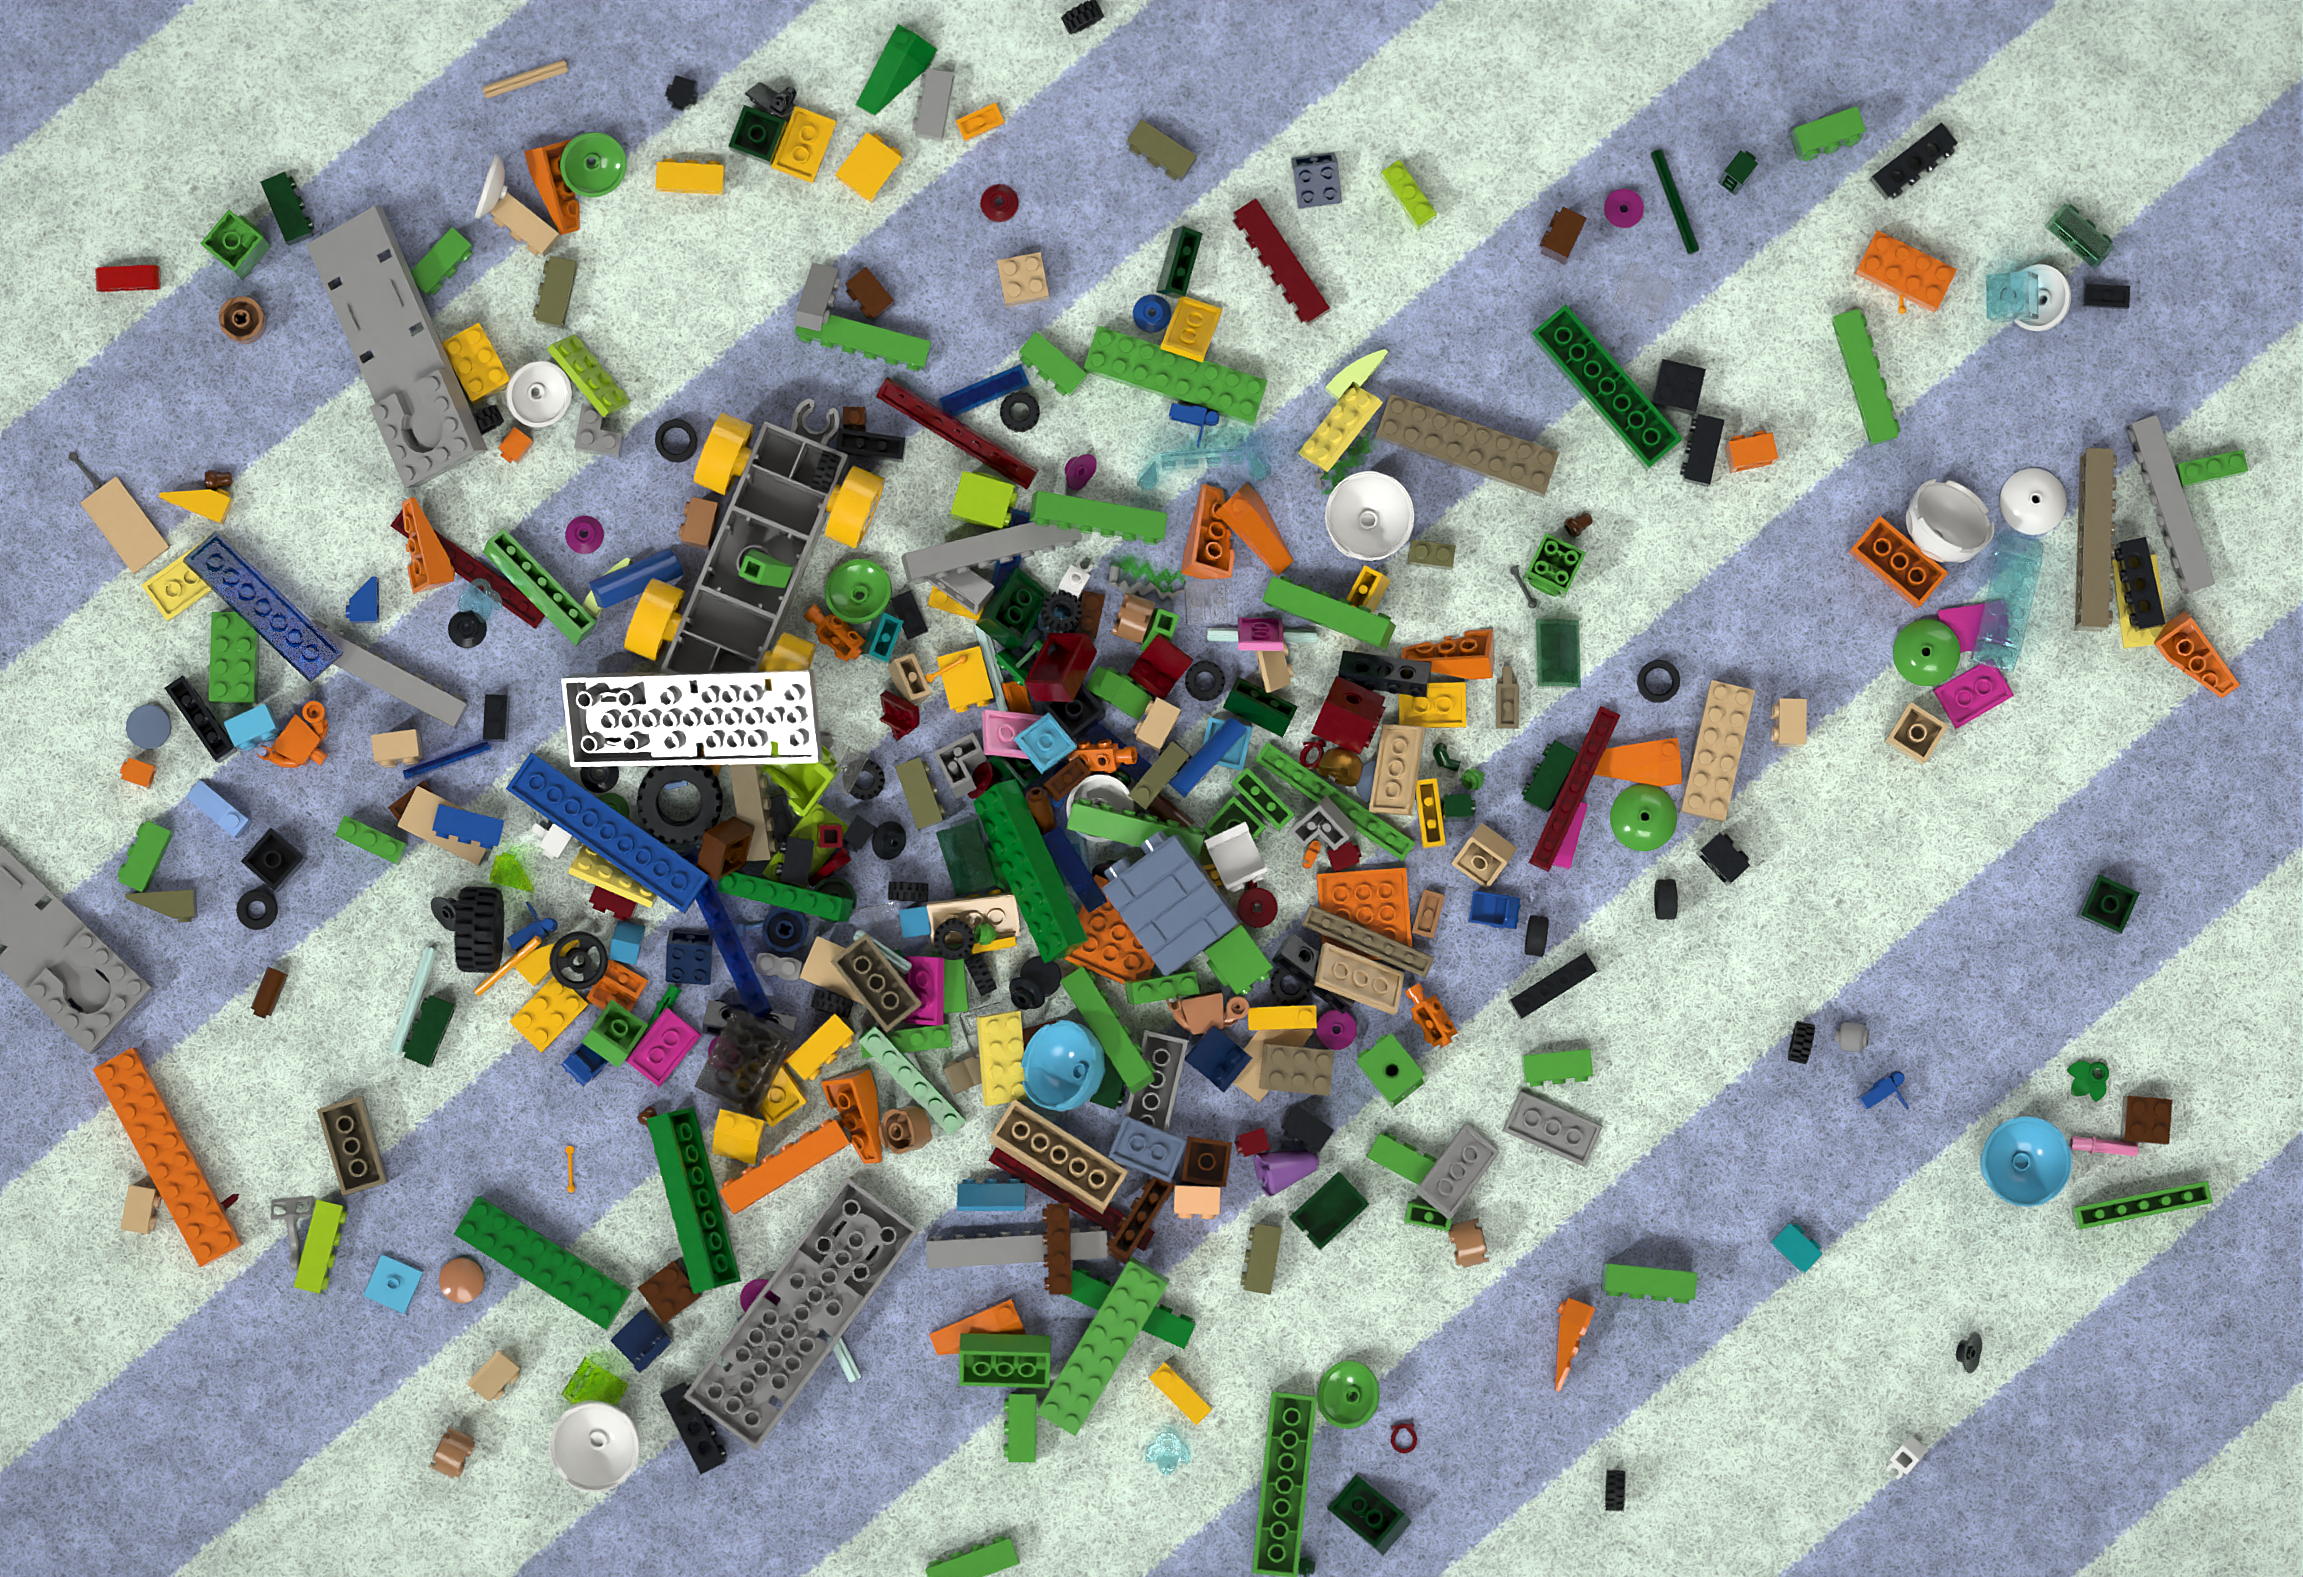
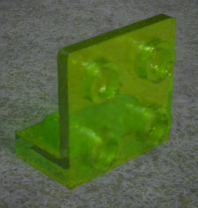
[561,1356,629,1406]

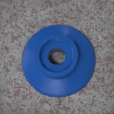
[1133,294,1171,333]

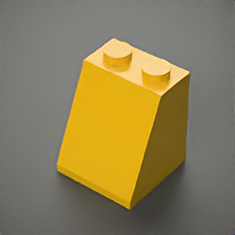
[712,1109,767,1165]

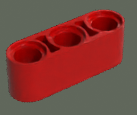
[95,265,161,292]

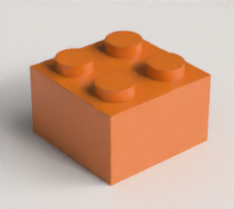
[1724,430,1779,473]

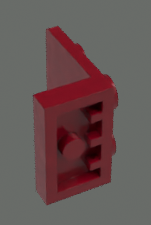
[1127,634,1193,700]

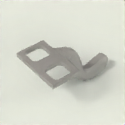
[271,1197,312,1270]

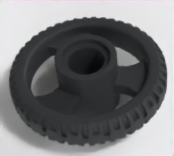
[549,931,608,990]

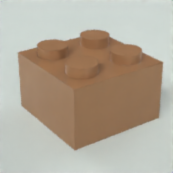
[679,497,721,551]

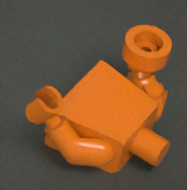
[257,701,328,768]

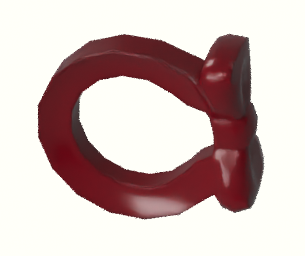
[1300,740,1327,769]
[1390,1423,1417,1454]

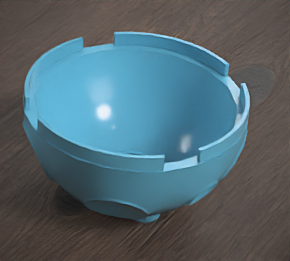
[1021,1020,1106,1111]
[1980,1116,2072,1207]

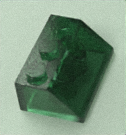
[2044,203,2115,270]
[1534,619,1581,689]
[936,818,999,896]

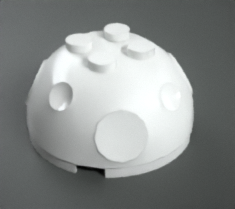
[1325,471,1414,561]
[1906,479,1994,563]
[549,1400,641,1492]

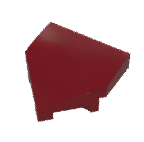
[879,690,920,741]
[808,848,851,887]

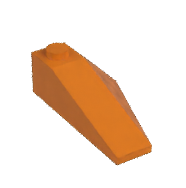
[1216,482,1293,576]
[1181,484,1235,579]
[2154,610,2240,698]
[1401,629,1495,679]
[1594,737,1682,787]
[821,1069,882,1164]
[1554,1297,1595,1392]
[929,1299,1027,1355]

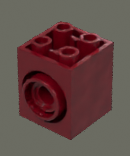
[1311,676,1386,755]

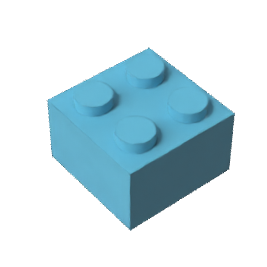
[224,704,282,752]

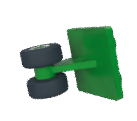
[994,627,1058,687]

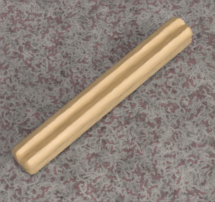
[482,60,568,98]

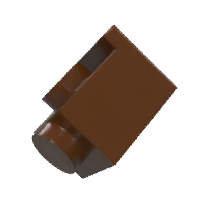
[843,407,867,432]

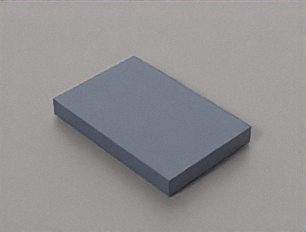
[1108,1115,1187,1183]

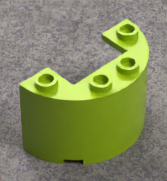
[762,741,840,817]

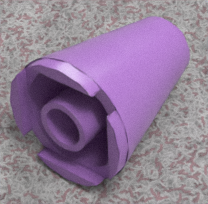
[1254,1150,1319,1197]

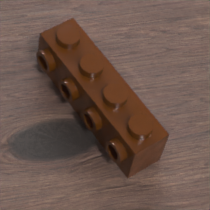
[1106,1176,1175,1265]
[1042,1203,1072,1295]

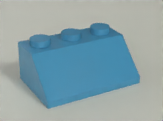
[957,1179,1026,1211]

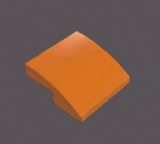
[586,959,648,1012]

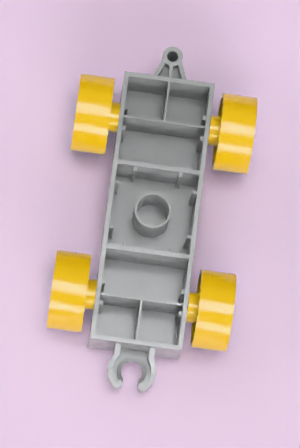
[624,398,885,693]

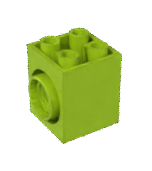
[950,471,1018,531]

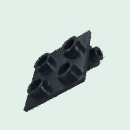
[745,82,797,118]

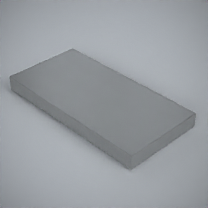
[1502,1090,1603,1167]
[1414,1123,1500,1220]

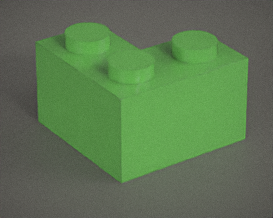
[1085,666,1152,721]

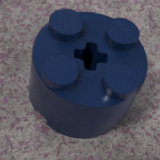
[762,907,809,953]

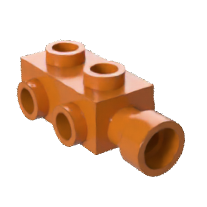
[803,604,866,662]
[1069,739,1137,774]
[1405,982,1458,1048]

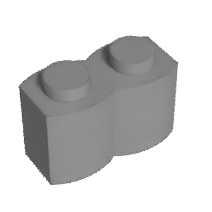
[754,953,803,981]

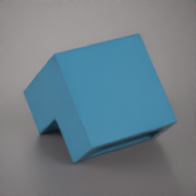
[899,906,931,939]
[609,920,646,965]

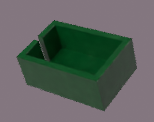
[1289,1171,1370,1251]

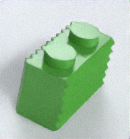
[1404,1201,1452,1233]

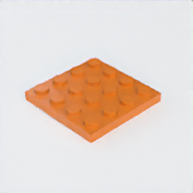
[1316,868,1412,960]
[1063,875,1155,985]

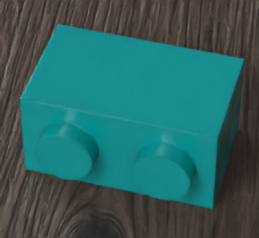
[859,613,904,663]
[1769,1223,1823,1274]

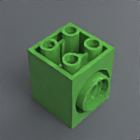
[200,209,271,280]
[1523,533,1586,598]
[1204,924,1273,997]
[1356,1033,1427,1109]

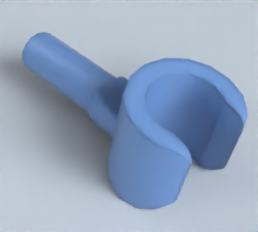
[734,921,764,937]

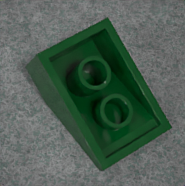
[976,567,1050,651]
[988,755,1054,792]
[1327,1474,1412,1556]

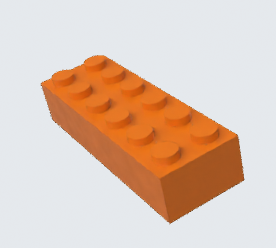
[719,1118,851,1214]

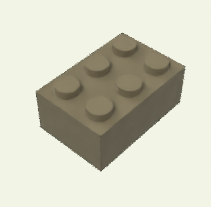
[1259,1043,1334,1096]

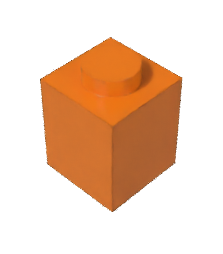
[498,427,534,464]
[120,758,157,789]

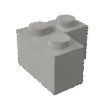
[574,404,624,458]
[933,732,987,799]
[1289,795,1357,851]

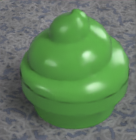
[1461,768,1485,790]
[974,923,998,945]

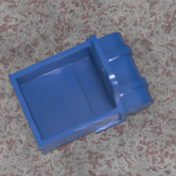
[1169,403,1219,448]
[1468,891,1521,929]
[507,901,558,951]
[561,1043,609,1087]
[1857,1071,1909,1110]

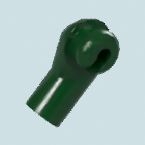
[1433,743,1461,772]

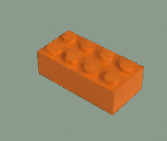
[1854,230,1957,313]
[1848,515,1948,610]

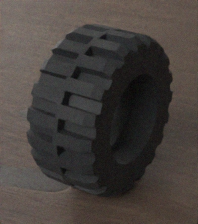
[636,764,723,845]
[454,886,505,973]

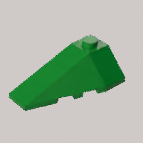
[855,24,938,116]

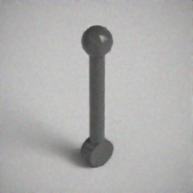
[69,452,102,490]
[1510,566,1537,609]

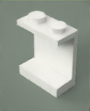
[1204,822,1268,893]

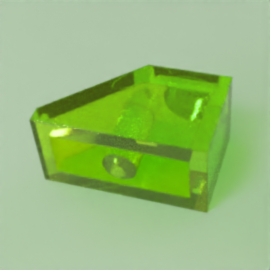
[489,852,535,893]

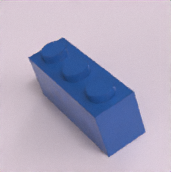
[432,804,505,850]

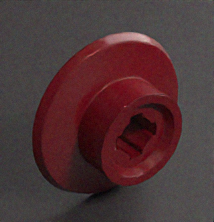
[980,184,1019,222]
[967,762,997,799]
[1237,888,1278,928]

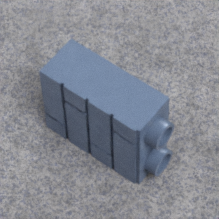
[1101,830,1243,976]

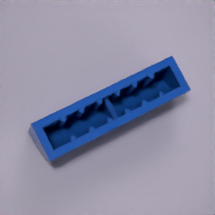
[589,549,685,608]
[1168,717,1247,798]

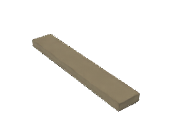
[1301,904,1434,978]

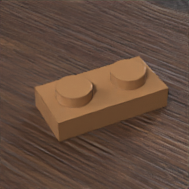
[1411,889,1445,939]

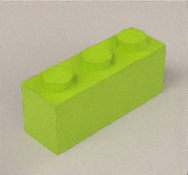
[1380,159,1437,231]

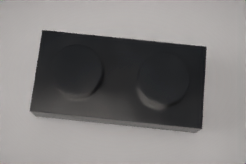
[2083,284,2130,309]
[890,590,928,640]
[769,794,795,843]

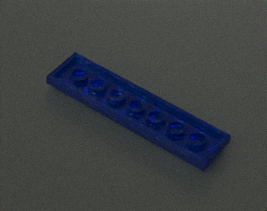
[183,531,343,683]

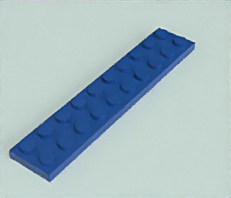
[506,752,711,914]

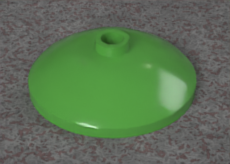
[560,132,627,197]
[825,559,892,624]
[1893,619,1960,686]
[1610,784,1677,851]
[1317,1361,1380,1429]

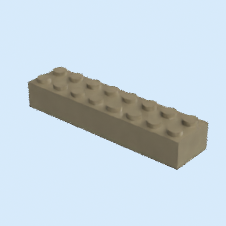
[1375,394,1560,497]
[2075,448,2117,632]

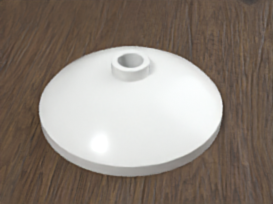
[474,154,508,219]
[2007,264,2071,331]
[506,361,572,427]
[1999,468,2067,535]
[1066,774,1134,842]

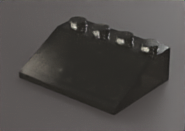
[694,1008,798,1118]

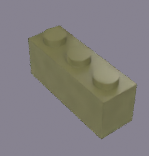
[1126,119,1197,181]
[533,256,578,329]
[895,757,946,831]
[1240,1223,1282,1295]

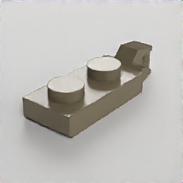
[1496,667,1519,729]

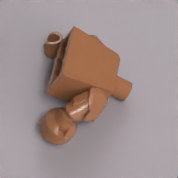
[1166,990,1249,1036]

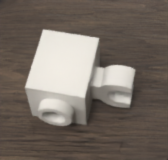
[1056,558,1093,601]
[531,823,574,860]
[1886,1436,1928,1480]

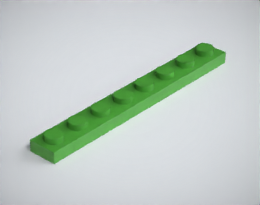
[1254,742,1415,862]

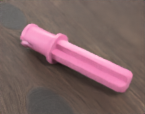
[2070,1136,2139,1157]

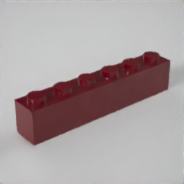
[1232,198,1330,326]

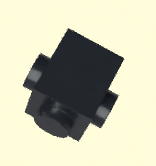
[665,75,699,112]

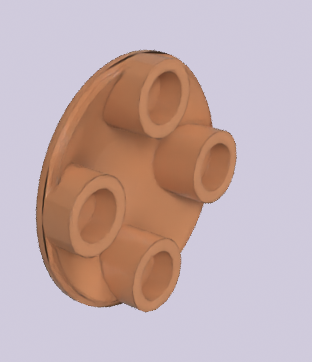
[439,1258,484,1303]

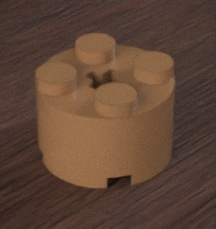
[219,296,267,345]
[1112,593,1155,644]
[878,1106,932,1154]
[1448,1218,1490,1268]
[429,1426,475,1479]

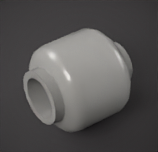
[1835,1022,1869,1052]

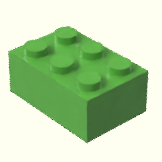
[1789,106,1866,162]

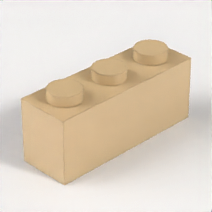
[490,192,561,257]

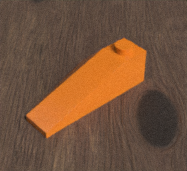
[524,139,579,235]
[402,497,455,594]

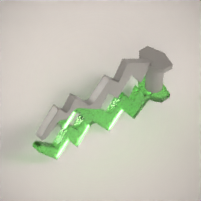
[1314,427,1372,495]
[1107,557,1187,601]

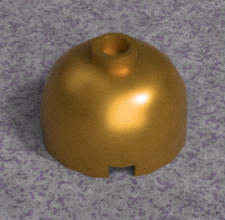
[1316,747,1363,787]

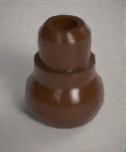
[204,470,232,491]
[1564,512,1593,537]
[637,1106,658,1128]

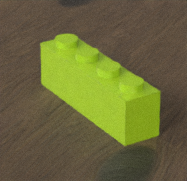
[293,1199,348,1294]

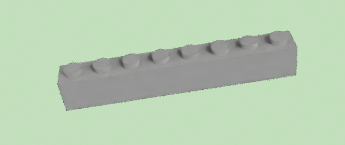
[2127,415,2215,594]
[901,522,1082,584]
[296,620,469,729]
[926,1227,1108,1269]

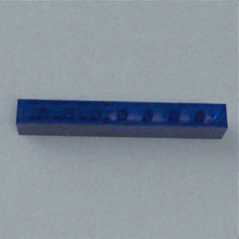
[678,846,773,1020]

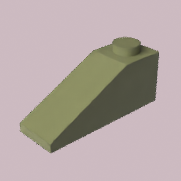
[1128,741,1190,810]
[125,890,198,923]

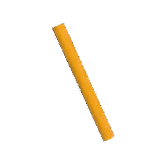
[474,936,542,996]

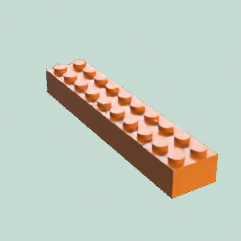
[93,1047,243,1267]

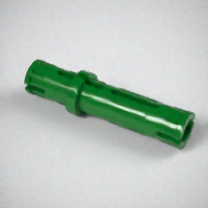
[637,984,682,1042]

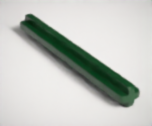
[1651,149,1699,254]

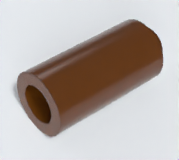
[1026,787,1058,835]
[1147,793,1195,828]
[251,967,288,1019]

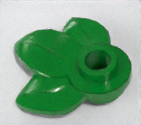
[2067,1061,2109,1102]

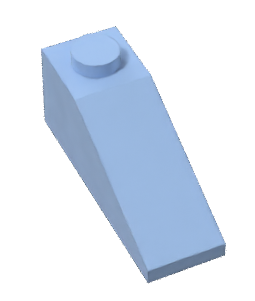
[186,780,252,839]

